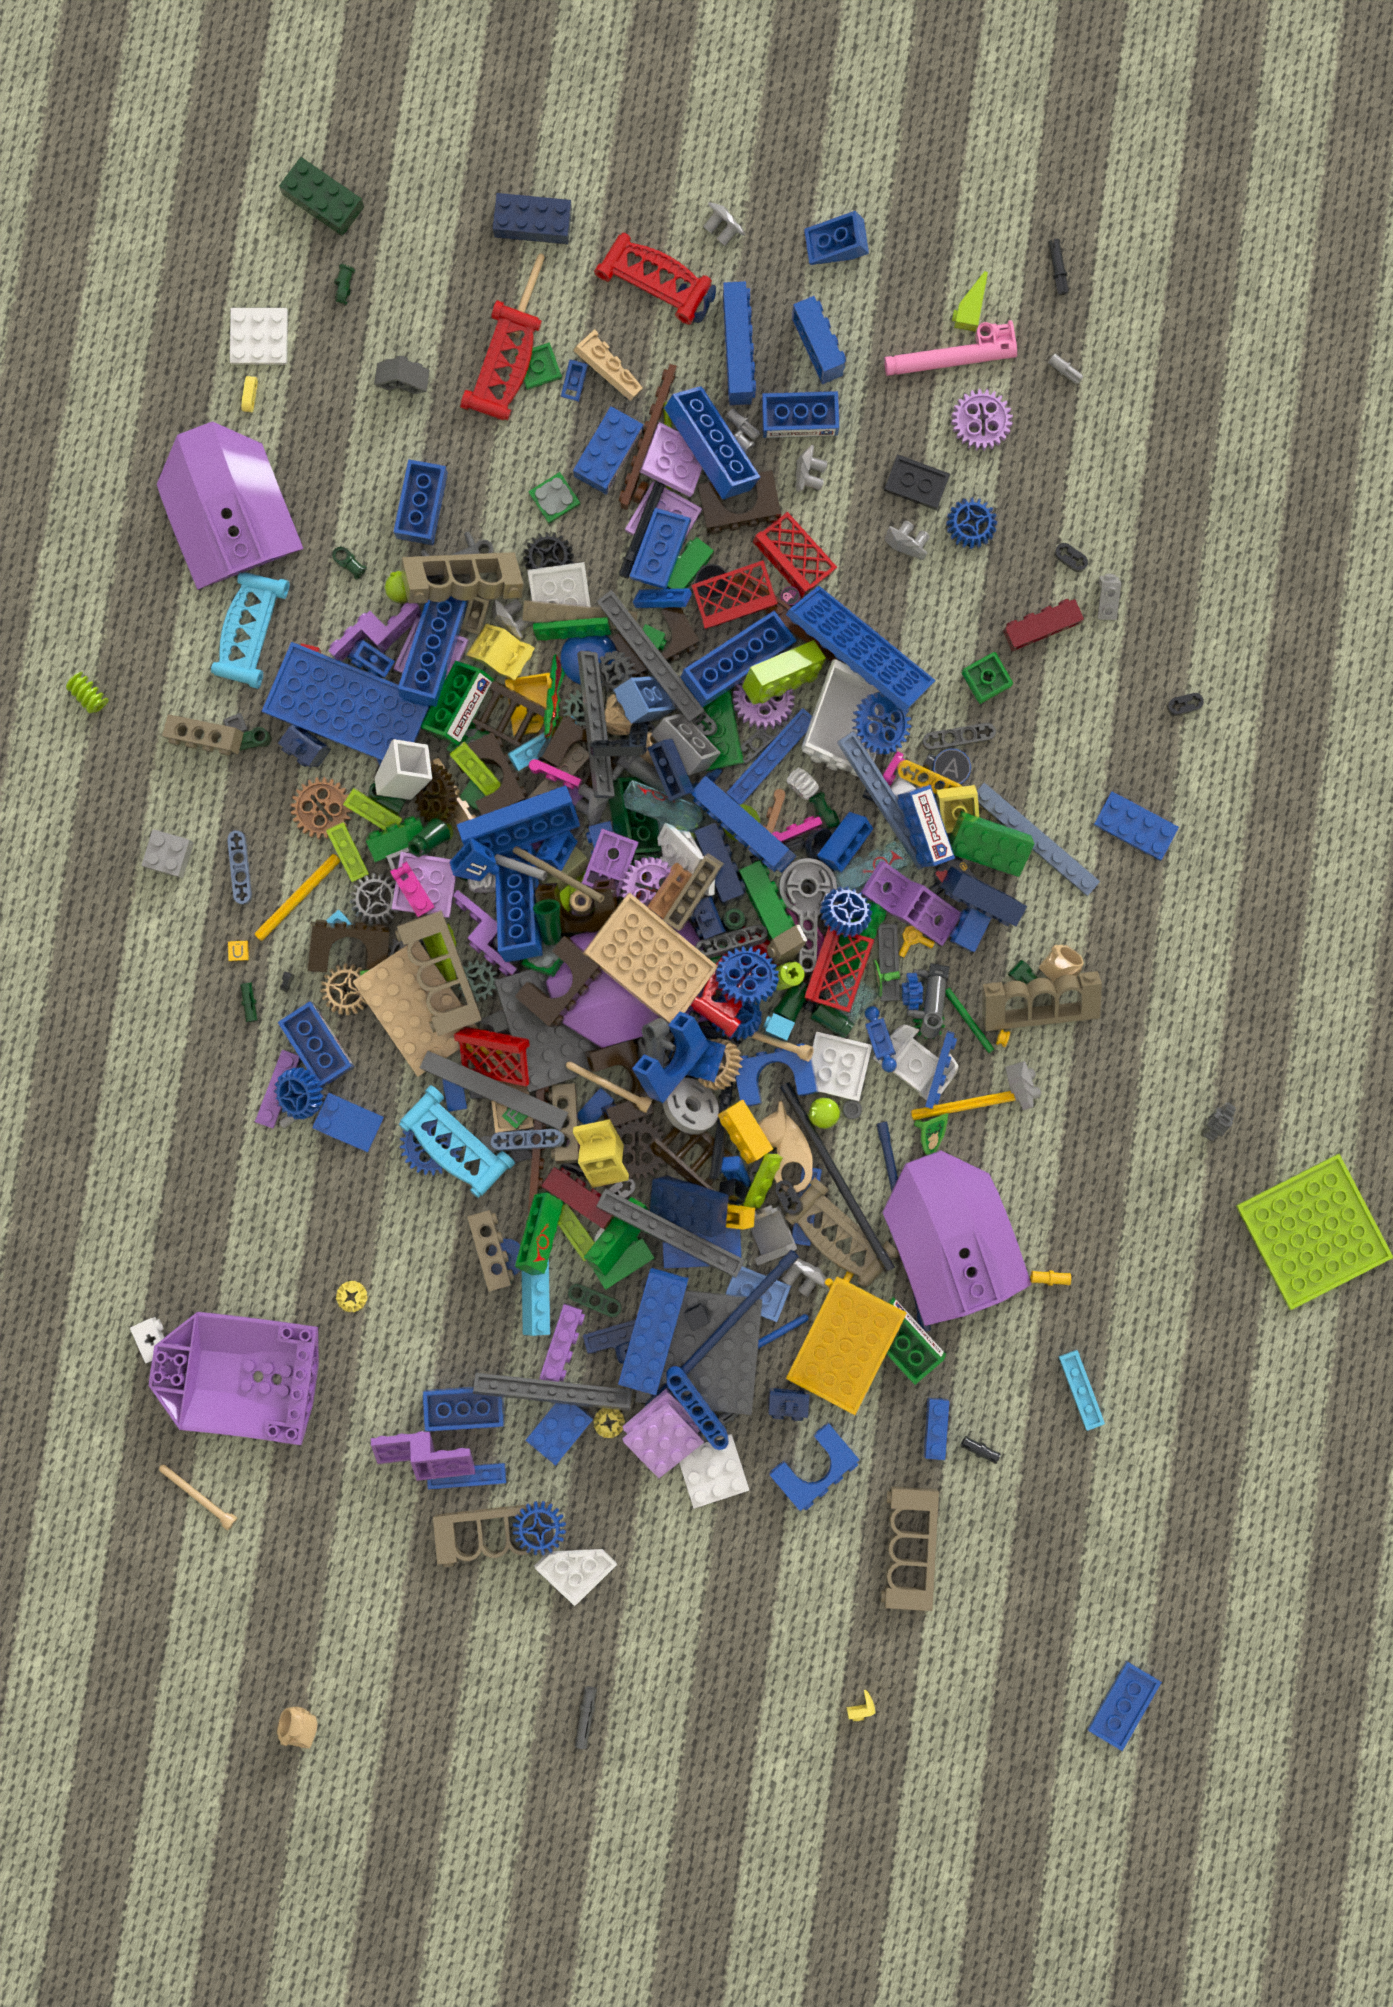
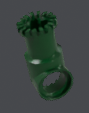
[334,264,355,305]
[332,546,367,580]
[809,792,839,829]

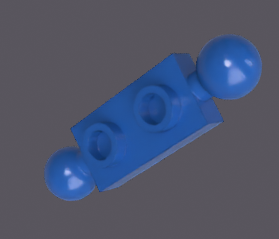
[864,1006,897,1073]

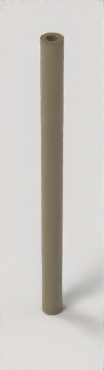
[513,846,604,903]

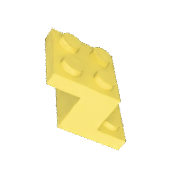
[466,624,535,680]
[573,1119,629,1188]

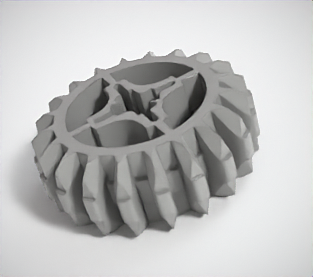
[350,873,399,925]

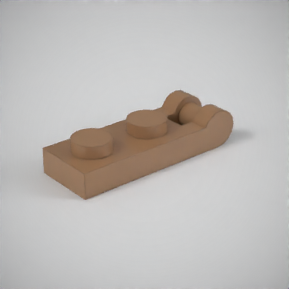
[763,789,785,834]
[647,863,692,919]

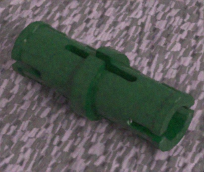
[240,983,258,1023]

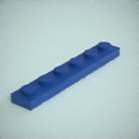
[726,708,812,805]

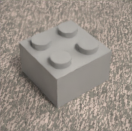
[141,829,194,879]

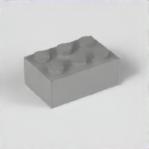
[651,713,721,775]

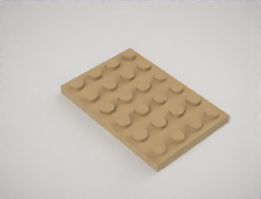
[583,893,718,1025]
[352,940,478,1077]

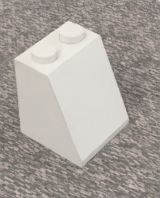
[375,739,432,800]

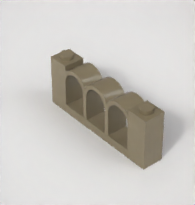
[401,552,524,604]
[395,910,482,1036]
[982,971,1102,1031]
[881,1486,939,1611]
[433,1502,556,1567]

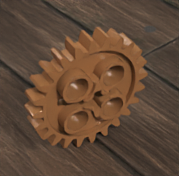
[290,777,353,840]

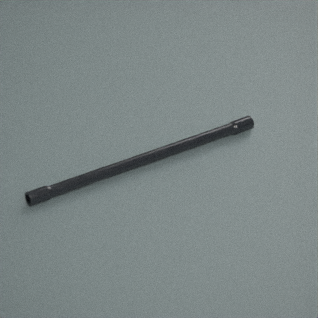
[779,1082,895,1273]

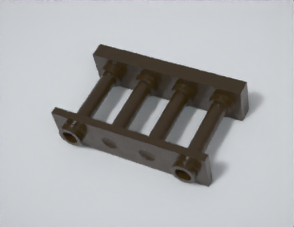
[472,680,562,747]
[649,1119,734,1190]

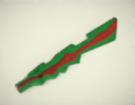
[544,654,565,738]

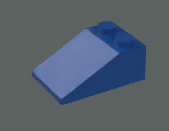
[804,211,869,265]
[312,1093,384,1152]

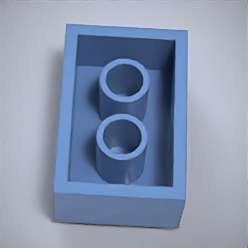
[614,676,676,724]

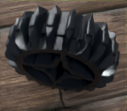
[523,532,574,570]

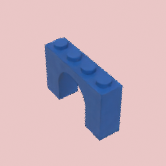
[632,1011,710,1103]
[736,1044,819,1107]
[769,1422,859,1511]

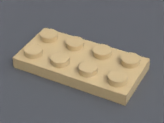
[487,1053,534,1133]

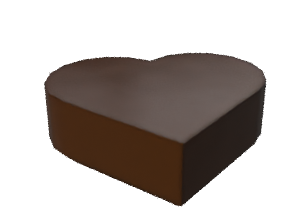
[633,480,649,504]

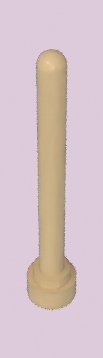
[507,254,545,339]
[748,1032,814,1062]
[566,1062,653,1113]
[159,1465,238,1531]

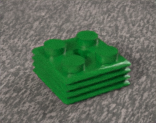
[961,652,1013,704]

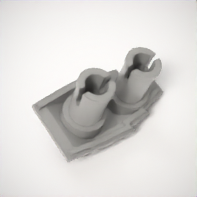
[703,202,746,246]
[796,445,827,493]
[884,521,930,560]
[491,599,533,641]
[575,784,609,826]
[1005,1061,1041,1110]
[782,1259,827,1297]

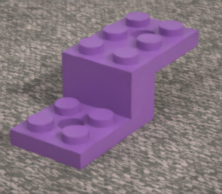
[328,603,422,662]
[572,829,638,916]
[861,860,961,946]
[453,890,520,977]
[371,1431,475,1481]

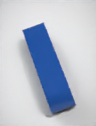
[666,1366,729,1450]

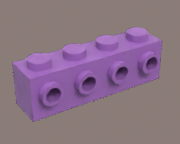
[539,1303,585,1382]

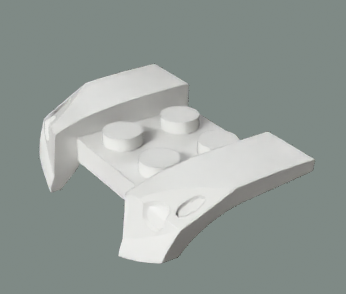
[872,1024,959,1100]

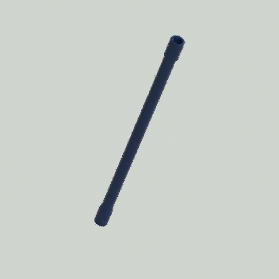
[876,1121,931,1332]
[645,1250,799,1406]

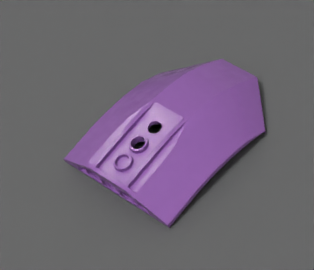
[157,421,304,590]
[546,916,713,1048]
[882,1150,1032,1326]
[149,1312,319,1445]

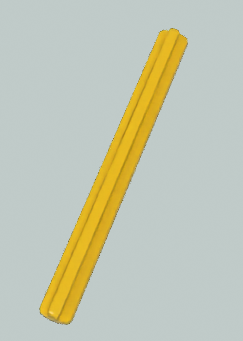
[255,854,341,941]
[911,1091,1016,1120]

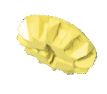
[336,1281,367,1312]
[594,1408,625,1438]

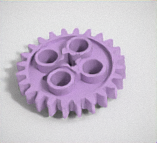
[951,389,1013,451]
[733,680,795,730]
[619,857,671,907]

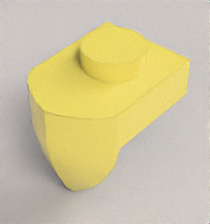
[846,1690,875,1721]

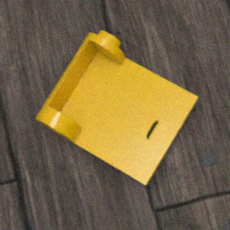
[505,673,556,736]

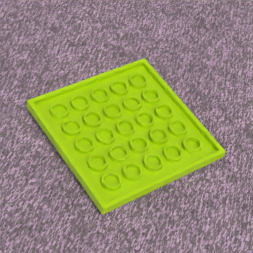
[1236,1154,1393,1310]

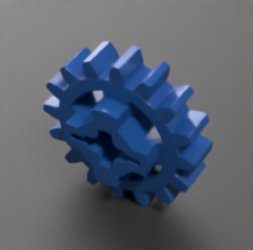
[901,973,923,1013]

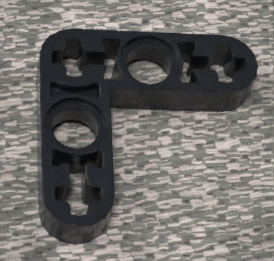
[590,723,648,757]

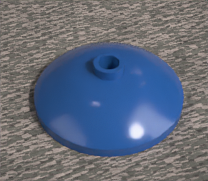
[561,635,616,685]

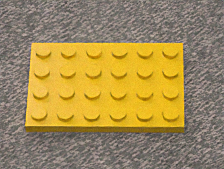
[786,1277,907,1415]

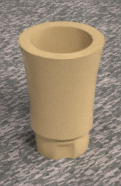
[569,890,595,915]

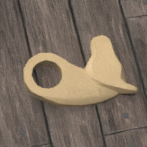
[758,1101,813,1193]

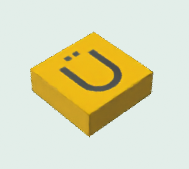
[228,941,249,961]

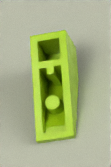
[952,271,988,332]
[423,924,456,981]

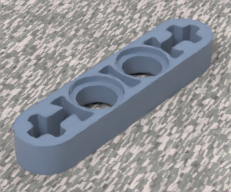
[228,830,252,905]
[491,1129,565,1151]

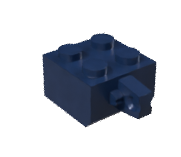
[278,725,331,768]
[690,896,726,940]
[767,1388,810,1421]

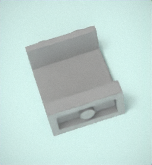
[750,1205,797,1266]

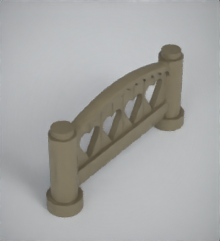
[784,1177,900,1288]

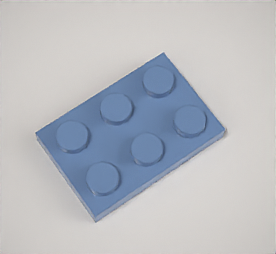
[725,1266,791,1322]

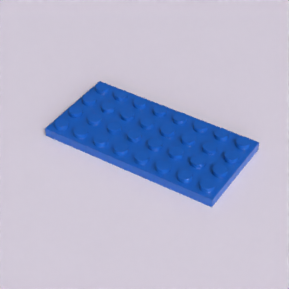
[786,586,936,712]
[262,642,431,761]

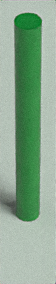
[945,987,994,1053]

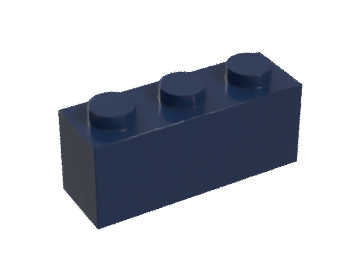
[647,739,695,801]

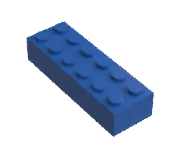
[723,281,756,405]
[664,386,760,499]
[398,596,469,707]
[680,611,796,708]
[691,776,796,873]
[457,785,580,857]
[495,845,543,962]
[618,1268,689,1395]

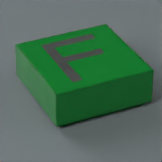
[502,1108,528,1130]

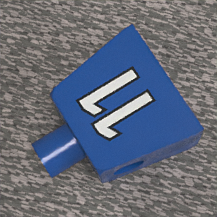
[449,838,499,881]

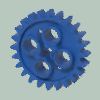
[852,692,911,755]
[716,947,779,1006]
[399,1120,462,1176]

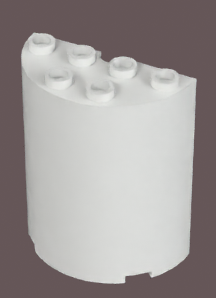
[801,659,886,777]

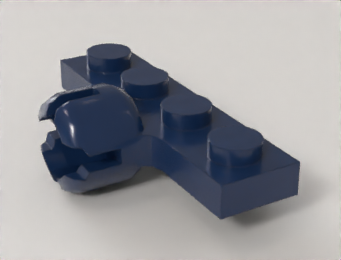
[583,1320,636,1364]

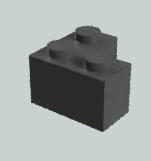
[374,356,430,394]

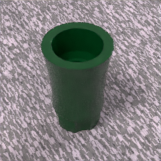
[408,818,450,857]
[533,899,562,946]
[721,908,747,933]
[772,982,808,1025]
[809,997,854,1038]

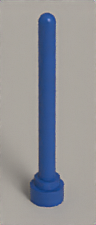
[758,1314,809,1349]

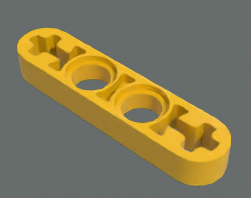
[897,760,963,794]

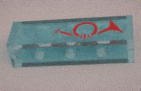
[623,780,703,833]
[833,841,911,891]

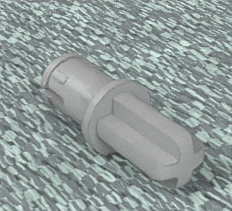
[1048,353,1083,384]
[726,409,760,440]

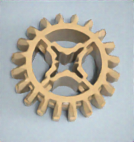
[321,963,368,1016]
[698,1038,743,1090]

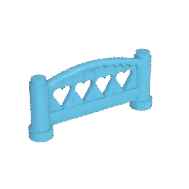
[211,572,290,689]
[399,1085,515,1198]

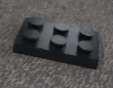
[884,454,950,510]

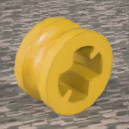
[996,1029,1010,1047]

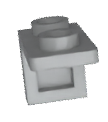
[1098,574,1121,620]

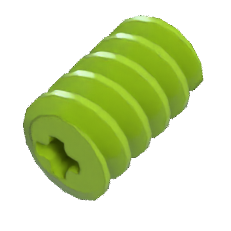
[66,672,109,713]
[775,962,804,991]

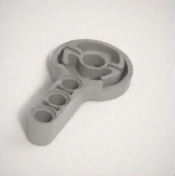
[778,858,837,973]
[636,1037,719,1134]

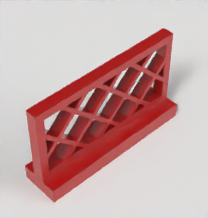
[753,512,837,598]
[692,560,778,629]
[805,926,874,1013]
[454,1026,530,1086]

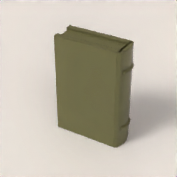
[539,846,590,893]

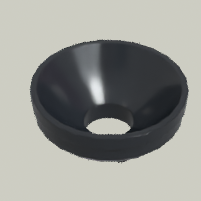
[695,564,729,599]
[804,828,832,861]

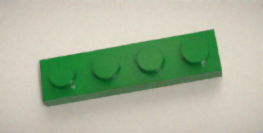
[533,617,611,641]

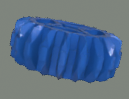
[946,497,997,549]
[820,886,872,938]
[712,995,762,1041]
[274,1068,324,1119]
[513,1501,566,1555]

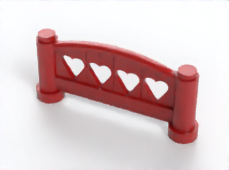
[594,233,712,325]
[460,300,542,421]
[691,926,779,1037]

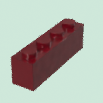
[1003,599,1084,651]
[542,1167,615,1230]

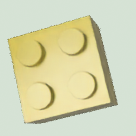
[936,785,979,833]

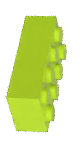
[742,640,826,705]

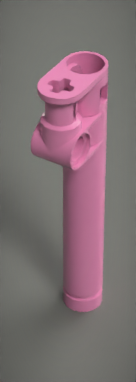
[884,320,1017,376]

